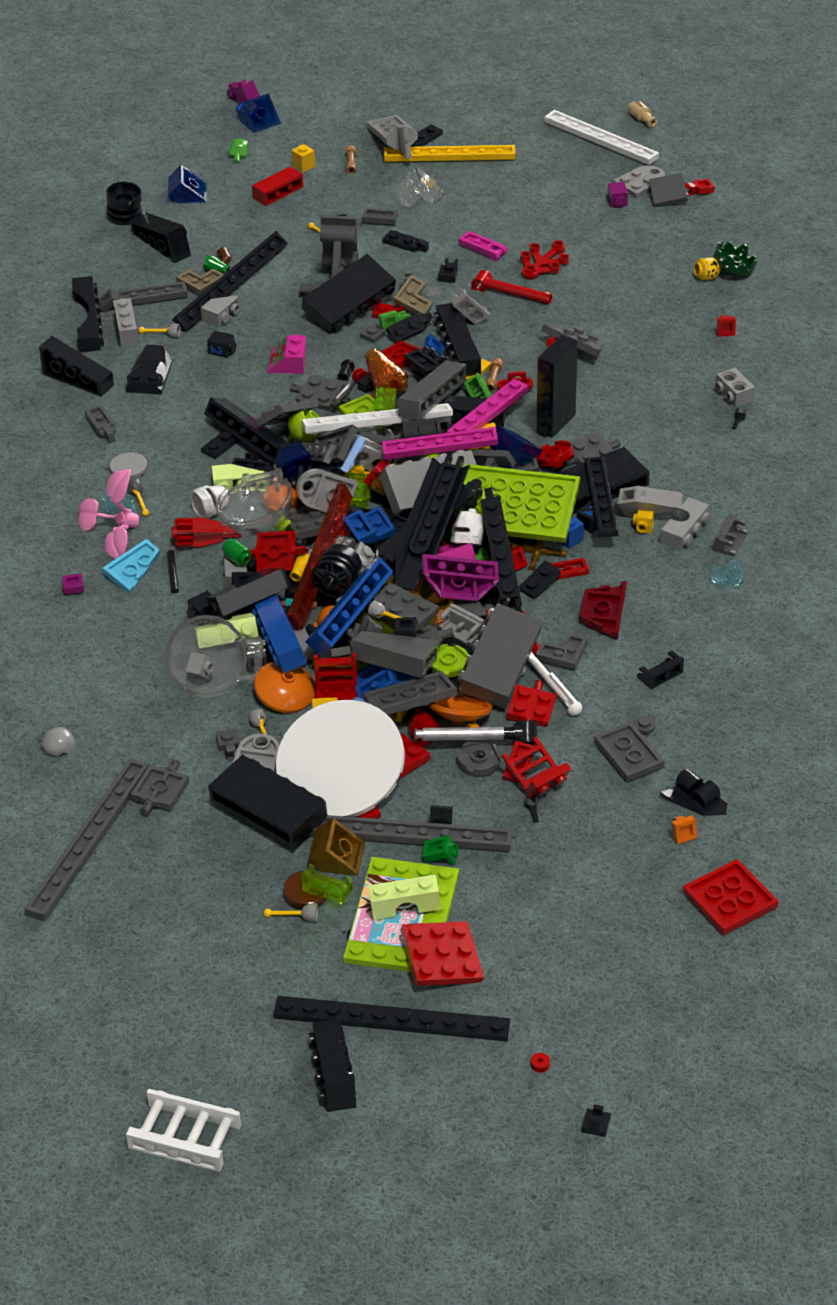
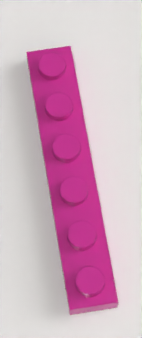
[447,379,528,433]
[382,427,498,460]

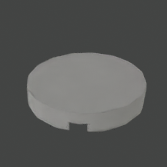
[110,452,148,481]

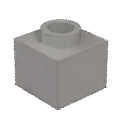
[185,652,215,680]

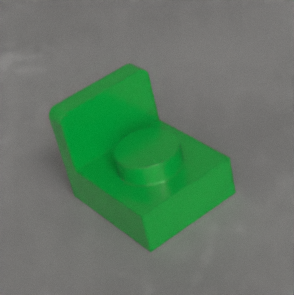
[422,835,459,865]

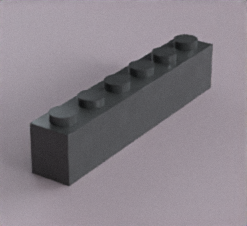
[397,360,466,420]

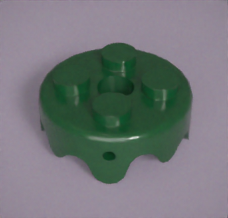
[713,240,758,276]

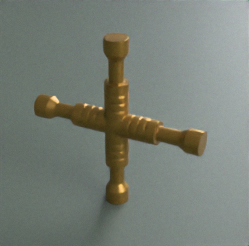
[509,539,567,571]

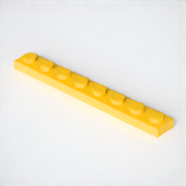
[384,145,515,162]

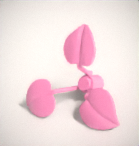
[78,469,139,559]

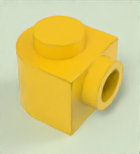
[633,510,654,534]

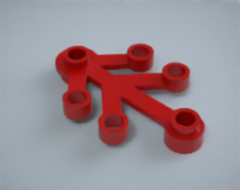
[520,240,569,279]

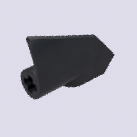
[660,768,728,816]

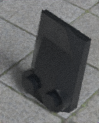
[126,345,172,395]

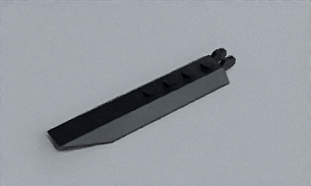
[395,454,470,591]

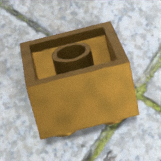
[308,818,365,876]

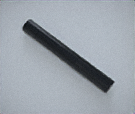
[167,550,179,593]

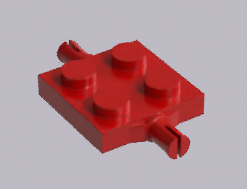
[249,531,307,572]
[506,680,557,727]
[398,733,431,779]

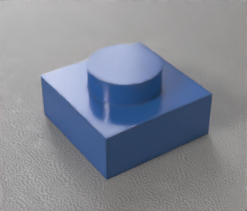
[424,334,443,355]

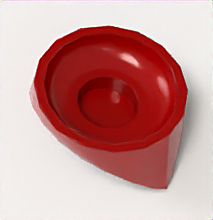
[408,707,439,737]

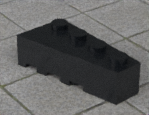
[129,212,191,263]
[39,336,114,397]
[309,1019,357,1112]

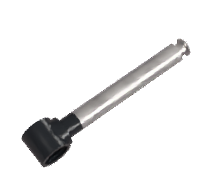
[414,721,537,745]

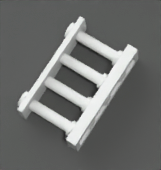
[126,1089,241,1172]

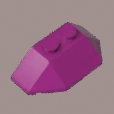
[422,554,499,602]

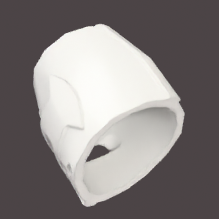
[190,485,229,519]
[451,508,484,546]

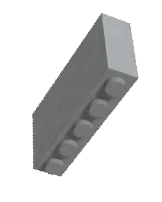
[380,450,477,516]

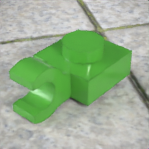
[378,310,410,333]

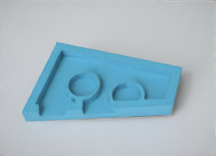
[102,539,160,594]

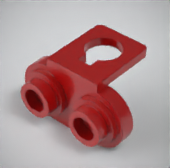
[497,371,533,392]

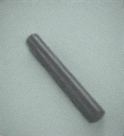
[332,379,355,405]

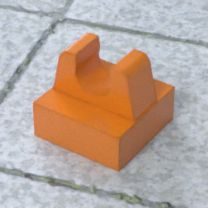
[672,815,697,844]

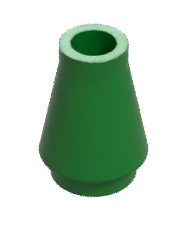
[203,256,230,274]

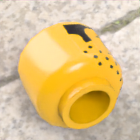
[693,257,721,281]

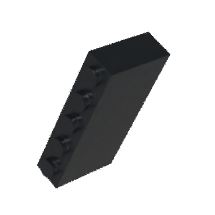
[302,254,396,334]
[536,335,578,438]
[555,447,650,515]
[208,754,327,848]

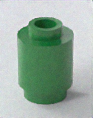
[222,539,251,566]

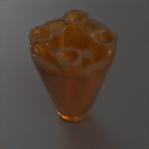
[365,348,409,400]

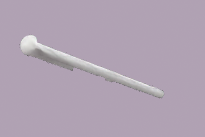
[488,608,582,716]

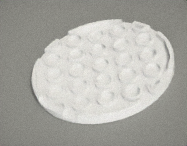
[276,700,405,817]

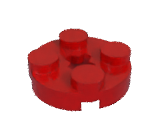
[536,441,574,468]

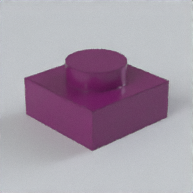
[62,573,84,595]

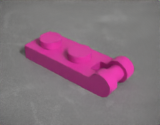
[458,231,507,261]

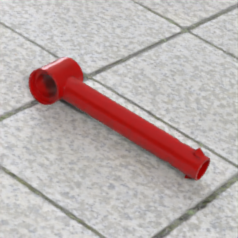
[471,270,552,304]

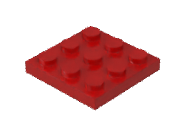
[682,859,779,935]
[400,921,484,986]

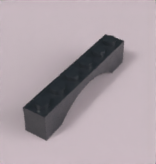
[72,276,104,353]

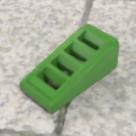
[463,373,491,398]

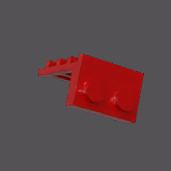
[314,653,358,700]
[501,736,571,799]

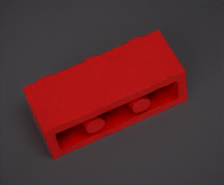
[252,166,304,206]

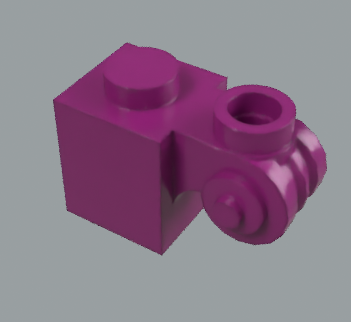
[227,79,260,105]

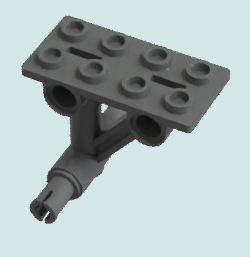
[299,215,358,295]

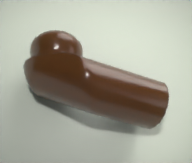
[217,247,232,264]

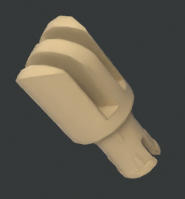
[628,102,657,127]

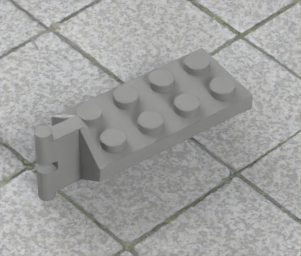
[366,115,418,159]

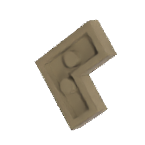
[176,269,224,295]
[393,275,433,316]

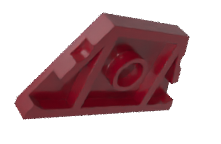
[580,581,627,639]

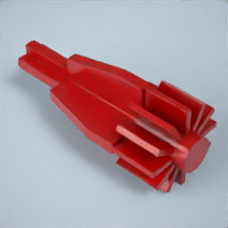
[171,517,242,547]

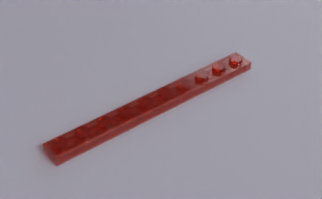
[287,482,353,630]

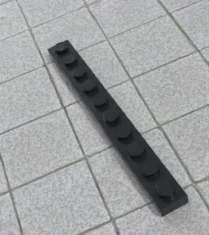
[172,231,288,332]
[273,996,510,1042]

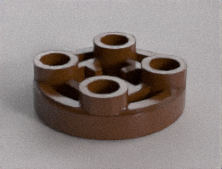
[284,870,329,909]

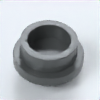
[634,716,655,734]

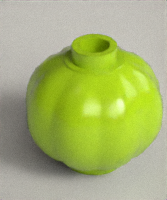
[288,410,321,443]

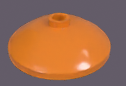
[254,662,316,713]
[429,696,492,725]

